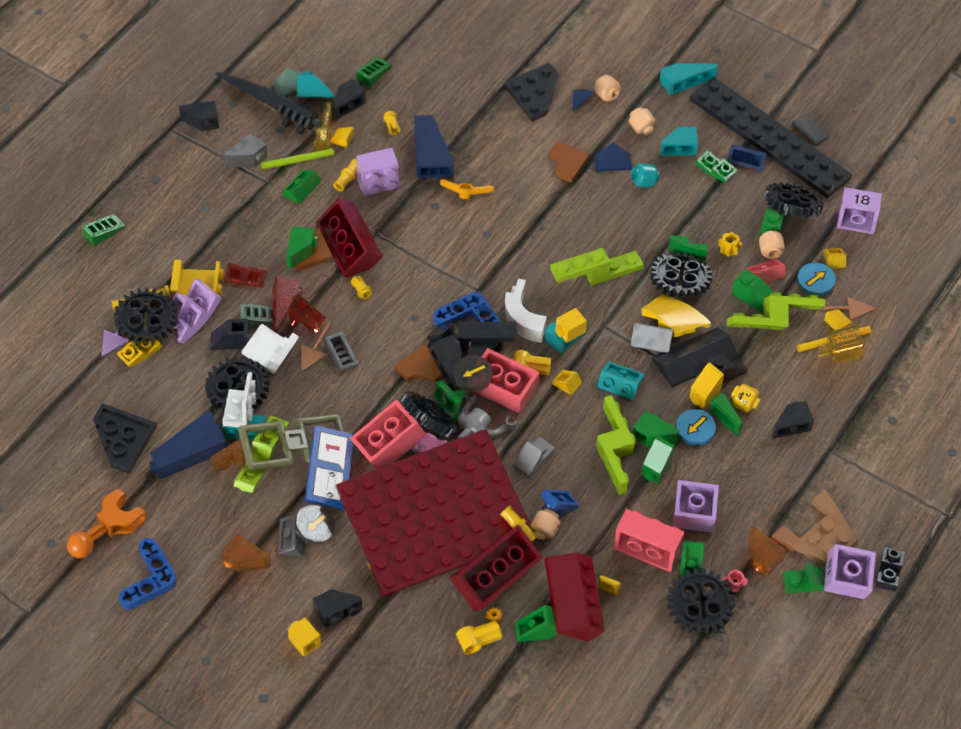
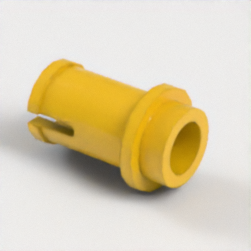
[383,111,401,135]
[351,276,372,300]

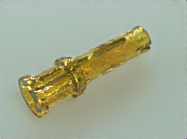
[313,102,334,150]

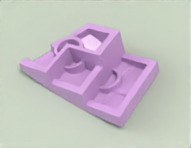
[172,279,221,344]

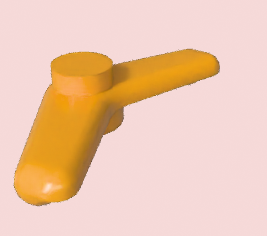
[440,179,494,199]

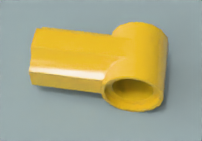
[513,350,552,375]
[456,621,502,654]

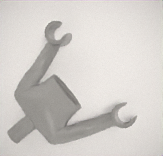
[457,390,517,439]

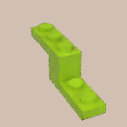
[550,248,644,286]
[727,293,825,330]
[596,395,636,495]
[233,416,289,493]

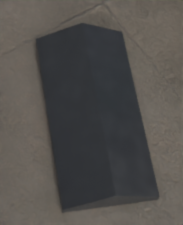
[652,327,738,387]

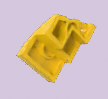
[642,294,711,337]

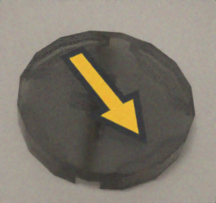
[453,355,493,392]
[294,505,335,545]

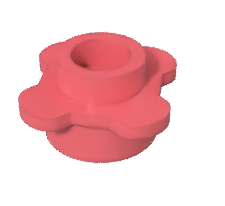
[722,570,748,593]

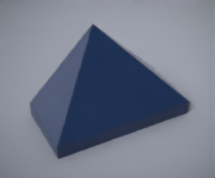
[572,89,592,111]
[594,142,632,171]
[727,144,767,171]

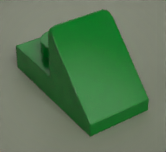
[433,381,466,419]
[680,541,704,577]
[782,562,825,594]

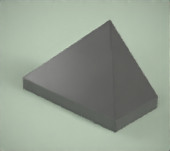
[792,113,830,146]

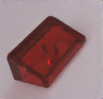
[224,263,267,288]

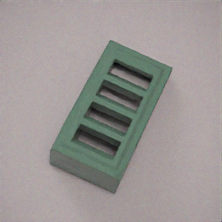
[240,304,281,327]

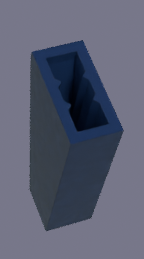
[414,115,454,178]
[149,411,227,479]

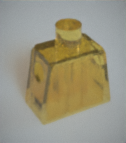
[817,323,863,364]

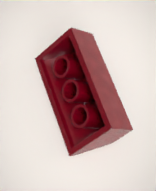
[315,197,383,278]
[544,552,605,642]

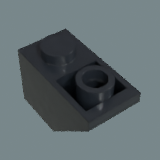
[210,319,250,350]
[313,589,363,628]

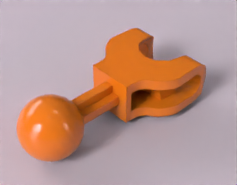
[67,489,147,558]

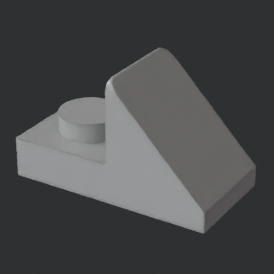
[514,437,555,477]

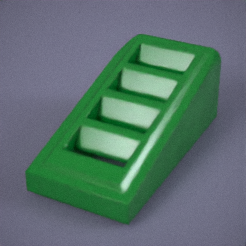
[356,57,392,88]
[82,214,125,246]
[710,393,743,436]

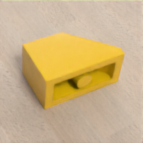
[689,362,724,410]

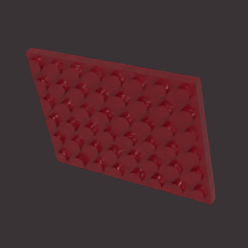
[335,429,534,597]

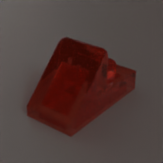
[288,293,326,333]

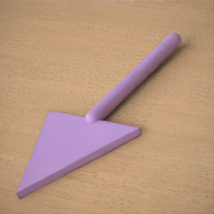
[102,308,136,357]

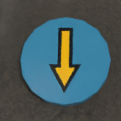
[797,263,836,297]
[676,409,716,446]

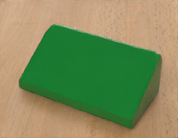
[281,169,321,204]

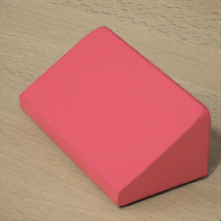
[742,259,786,284]

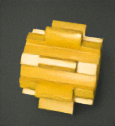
[718,232,742,257]

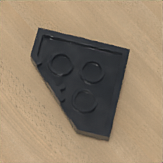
[504,62,559,121]
[93,403,157,474]

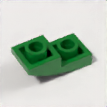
[695,150,737,182]
[669,235,708,262]

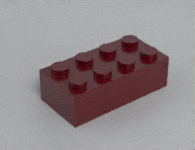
[449,525,543,611]

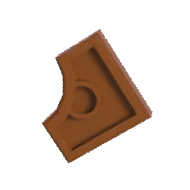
[548,140,589,183]
[295,228,332,271]
[395,345,443,383]

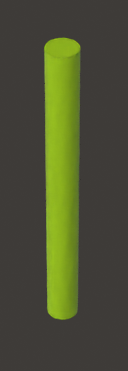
[261,148,334,170]

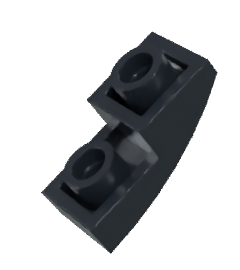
[875,547,905,592]

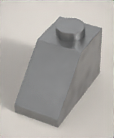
[224,133,267,168]

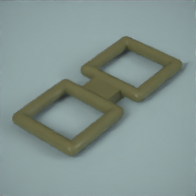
[238,414,345,471]

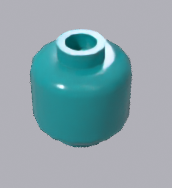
[631,163,660,188]

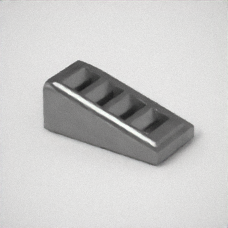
[323,331,359,372]

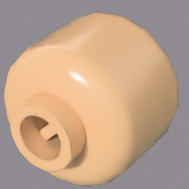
[594,75,621,102]
[629,107,656,135]
[759,230,785,259]
[530,509,561,541]

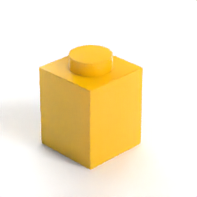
[555,308,587,343]
[288,617,321,657]

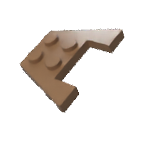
[770,489,858,566]

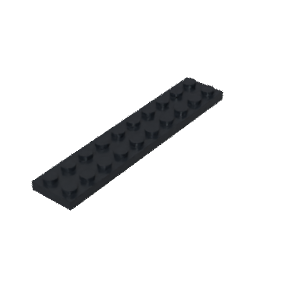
[690,77,852,199]

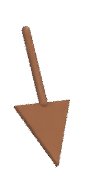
[819,297,877,320]
[301,322,331,372]

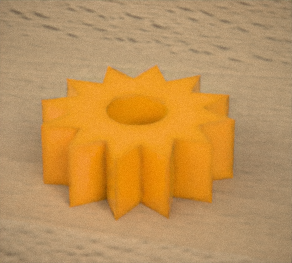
[486,607,503,623]

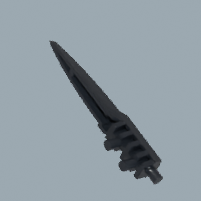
[215,72,323,135]

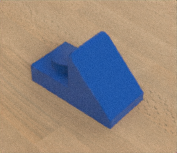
[541,489,579,519]

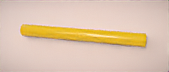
[797,326,871,352]

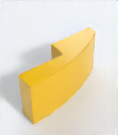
[117,339,162,368]

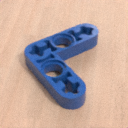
[433,293,501,326]
[119,538,177,610]

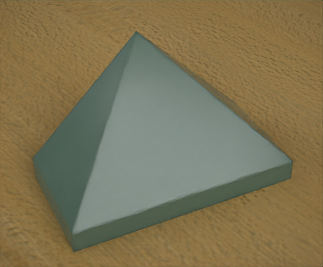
[272,67,302,96]

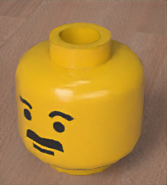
[730,384,761,413]

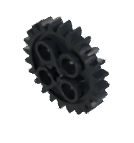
[763,182,824,219]
[650,251,712,300]
[114,287,178,346]
[205,356,270,412]
[400,391,459,438]
[666,568,735,636]

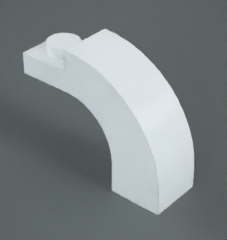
[505,279,547,343]

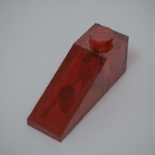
[272,276,302,333]

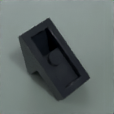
[427,323,469,354]

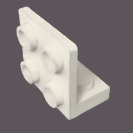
[241,324,299,375]
[223,372,256,427]

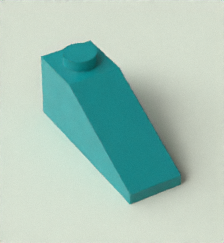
[660,63,718,95]

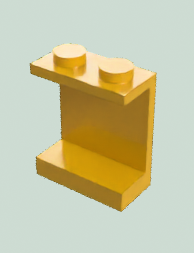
[170,260,224,300]

